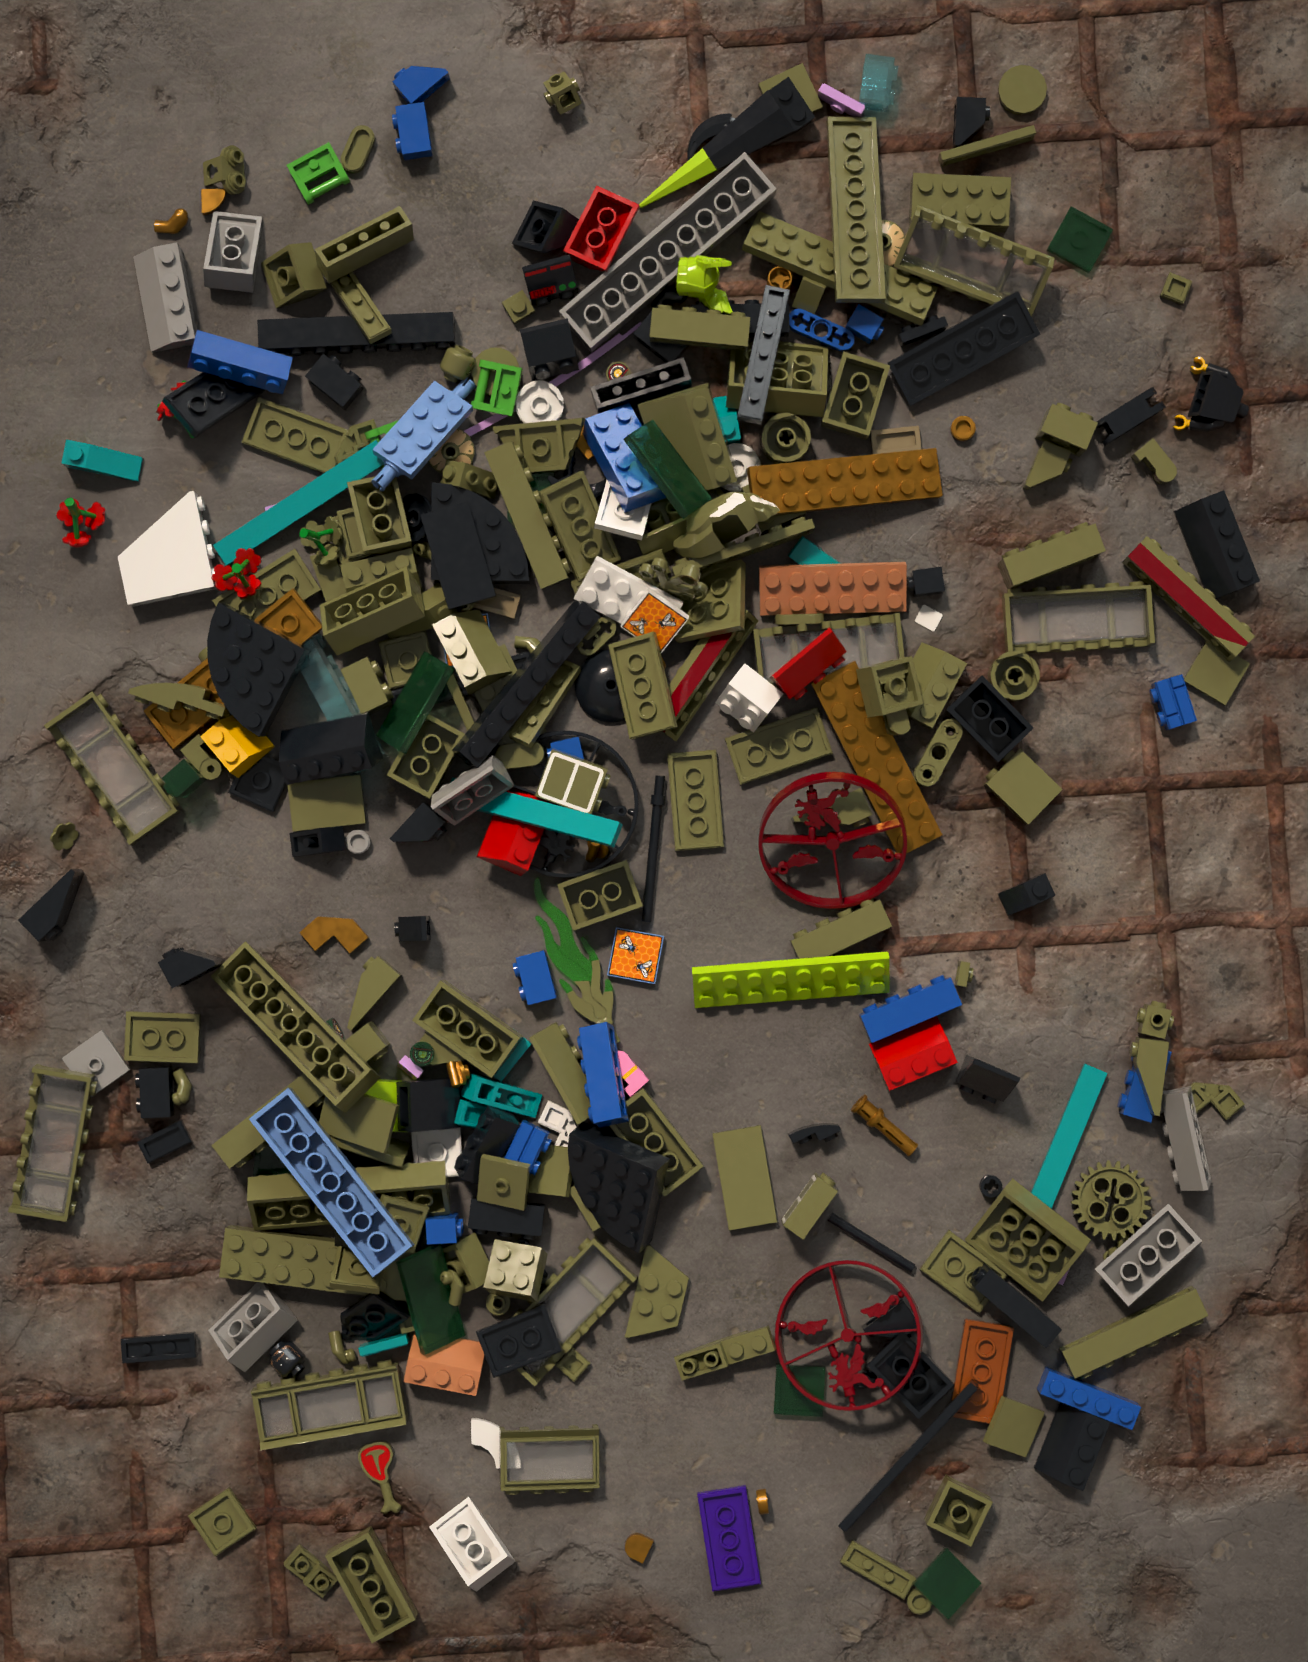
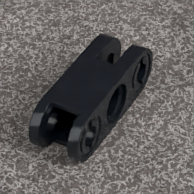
[1096,387,1166,446]

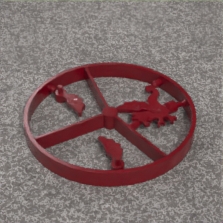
[759,772,907,909]
[775,1260,923,1411]

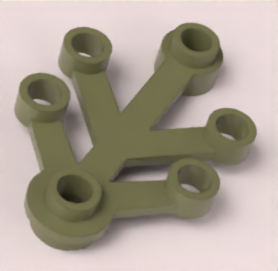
[639,558,708,602]

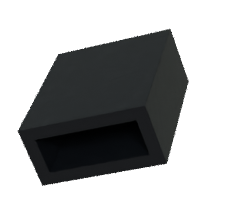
[396,1078,461,1132]

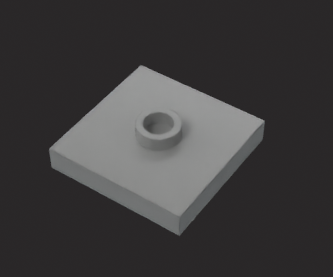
[62,1030,131,1097]

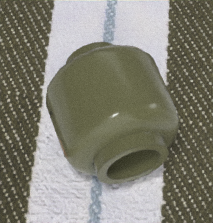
[440,344,475,383]

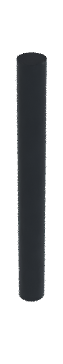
[827,1212,915,1273]

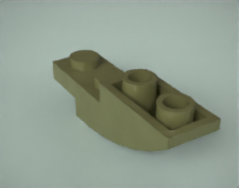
[128,683,230,720]
[674,1325,776,1380]

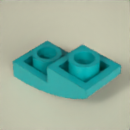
[788,536,842,565]

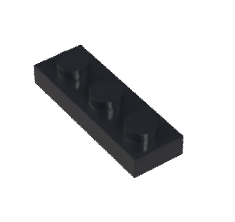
[121,1332,197,1363]

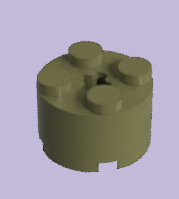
[761,413,811,464]
[987,651,1040,702]

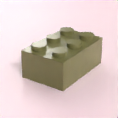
[821,351,890,440]
[387,711,465,799]
[557,860,643,931]

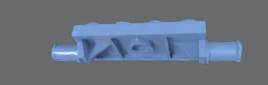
[371,378,476,491]

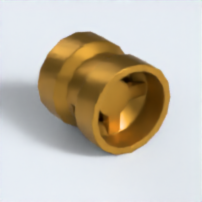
[767,266,792,290]

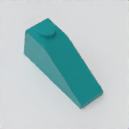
[61,439,143,482]
[460,1073,542,1118]

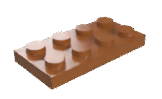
[951,1318,1014,1423]

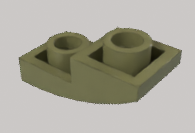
[283,1544,338,1598]

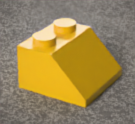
[200,715,275,778]

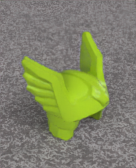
[676,255,733,315]

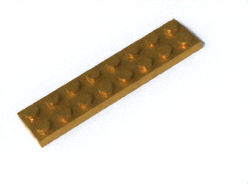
[747,448,943,515]
[144,588,322,749]
[811,661,942,854]

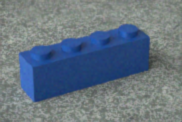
[187,330,293,395]
[859,975,962,1043]
[577,1022,629,1127]
[1037,1366,1141,1430]

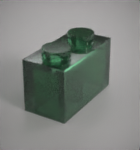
[162,759,207,798]

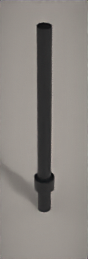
[642,775,666,922]

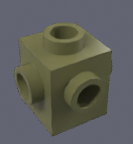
[543,72,582,115]
[1136,1001,1174,1039]

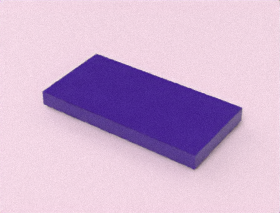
[697,1485,761,1592]

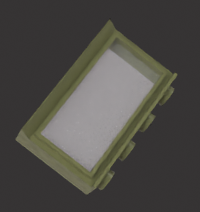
[499,1424,600,1495]

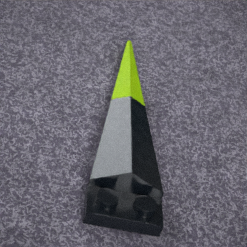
[639,77,816,208]

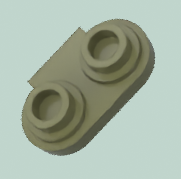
[203,145,246,195]

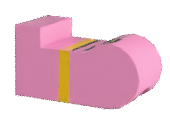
[618,1050,649,1097]

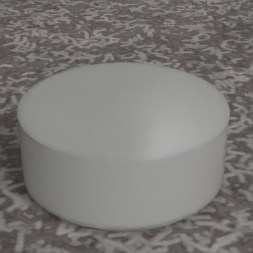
[346,830,371,854]

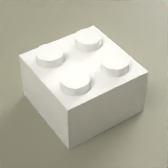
[715,664,784,733]

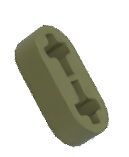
[577,617,617,656]

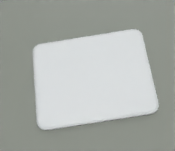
[915,605,943,631]

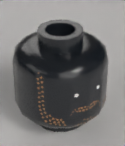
[269,1341,306,1378]

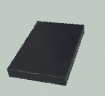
[476,1304,563,1378]

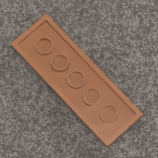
[759,562,907,616]

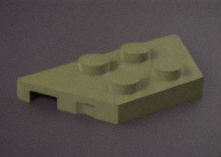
[493,418,585,472]
[625,1244,689,1338]

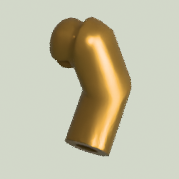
[154,208,188,234]

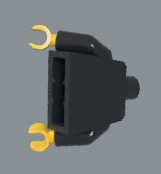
[1173,357,1249,432]

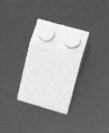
[430,1497,516,1592]

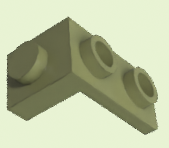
[441,460,498,498]

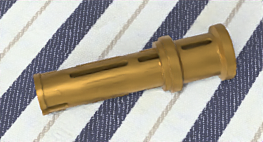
[851,1094,918,1156]

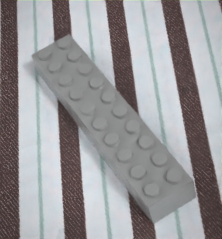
[559,152,777,353]

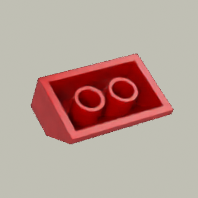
[563,185,640,272]
[770,627,847,700]
[477,791,549,876]
[869,1016,958,1091]

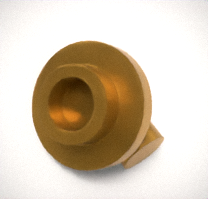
[585,841,608,862]
[446,1061,470,1088]

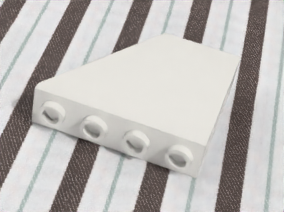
[118,491,217,607]

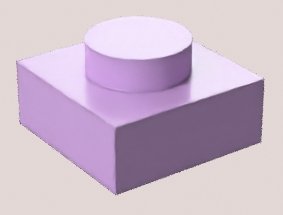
[397,1055,423,1080]

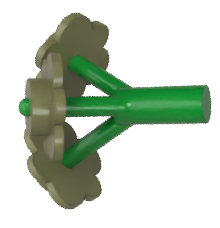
[299,516,342,566]

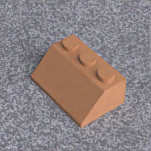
[404,1330,485,1396]

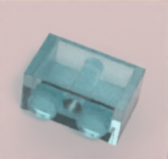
[859,54,898,112]

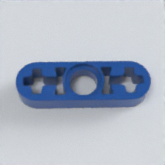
[789,309,854,352]

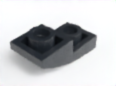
[788,1123,841,1145]

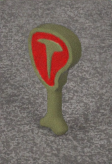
[358,1440,401,1514]

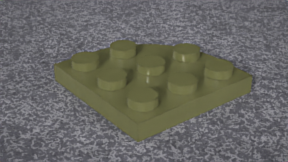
[674,559,746,643]

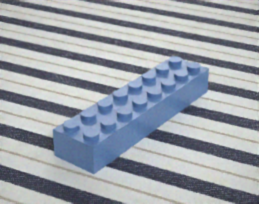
[249,1088,415,1277]

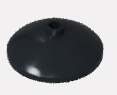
[575,649,625,723]

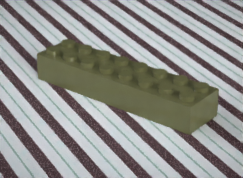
[211,941,381,1113]
[211,1021,390,1169]
[247,1161,450,1231]
[219,1225,423,1302]

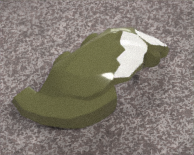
[673,492,780,558]

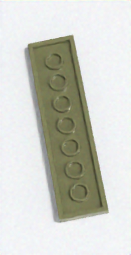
[826,117,886,303]
[741,211,938,326]

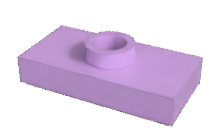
[818,83,865,117]

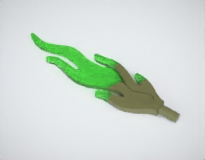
[534,878,620,1043]

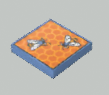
[607,927,664,984]

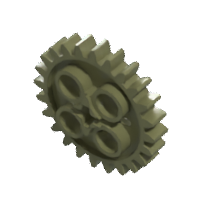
[1070,1160,1151,1240]

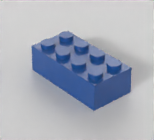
[582,403,672,513]

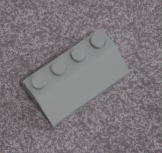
[133,243,197,353]
[1160,1086,1212,1191]
[1095,1204,1202,1308]

